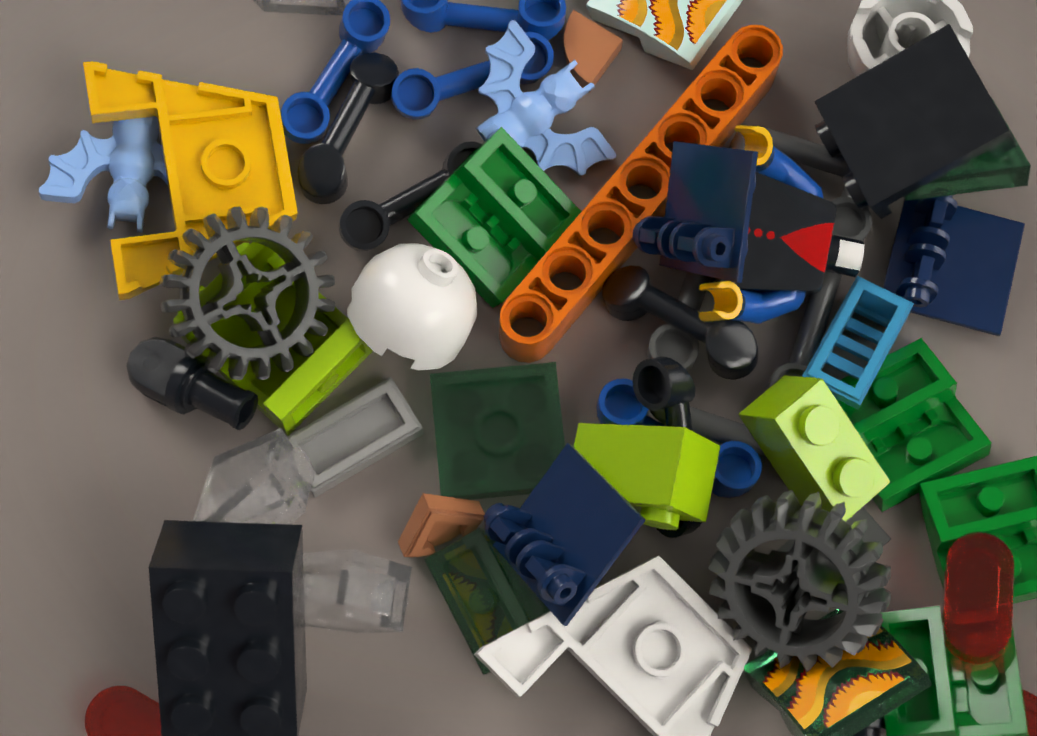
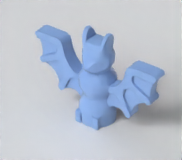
[476,20,616,176]
[39,116,169,233]

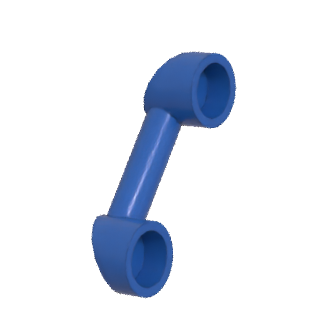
[281,0,390,144]
[400,0,566,40]
[391,32,554,120]
[596,378,762,498]

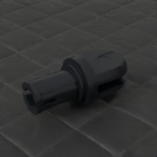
[126,337,258,430]

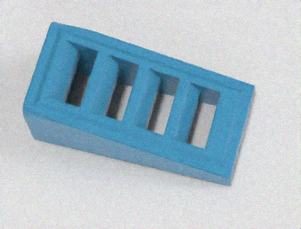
[802,276,914,410]

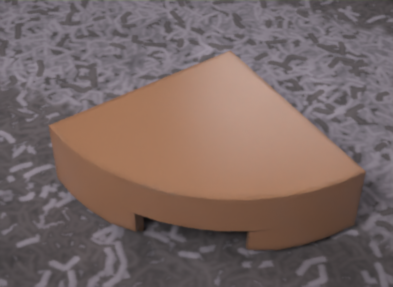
[563,10,623,93]
[398,493,485,557]

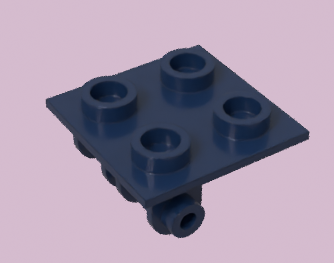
[633,141,758,283]
[883,185,1025,336]
[484,443,645,626]

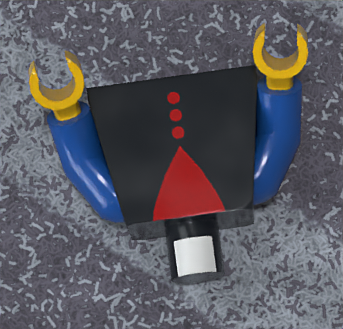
[699,125,864,324]

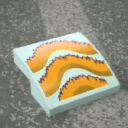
[586,0,743,70]

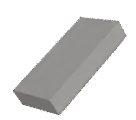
[281,377,424,498]

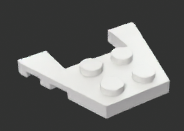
[474,556,752,736]

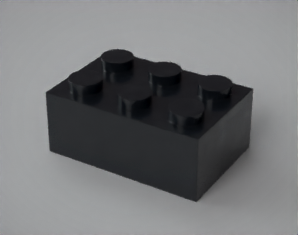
[148,520,307,736]

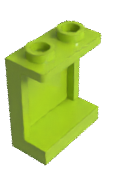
[173,242,373,436]

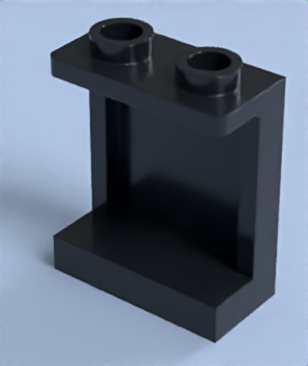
[814,24,1017,219]

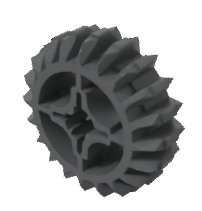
[160,207,335,380]
[708,489,891,672]

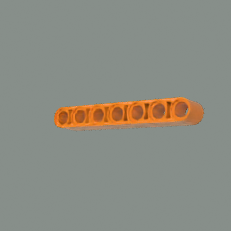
[499,25,783,363]

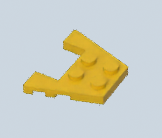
[83,61,298,301]

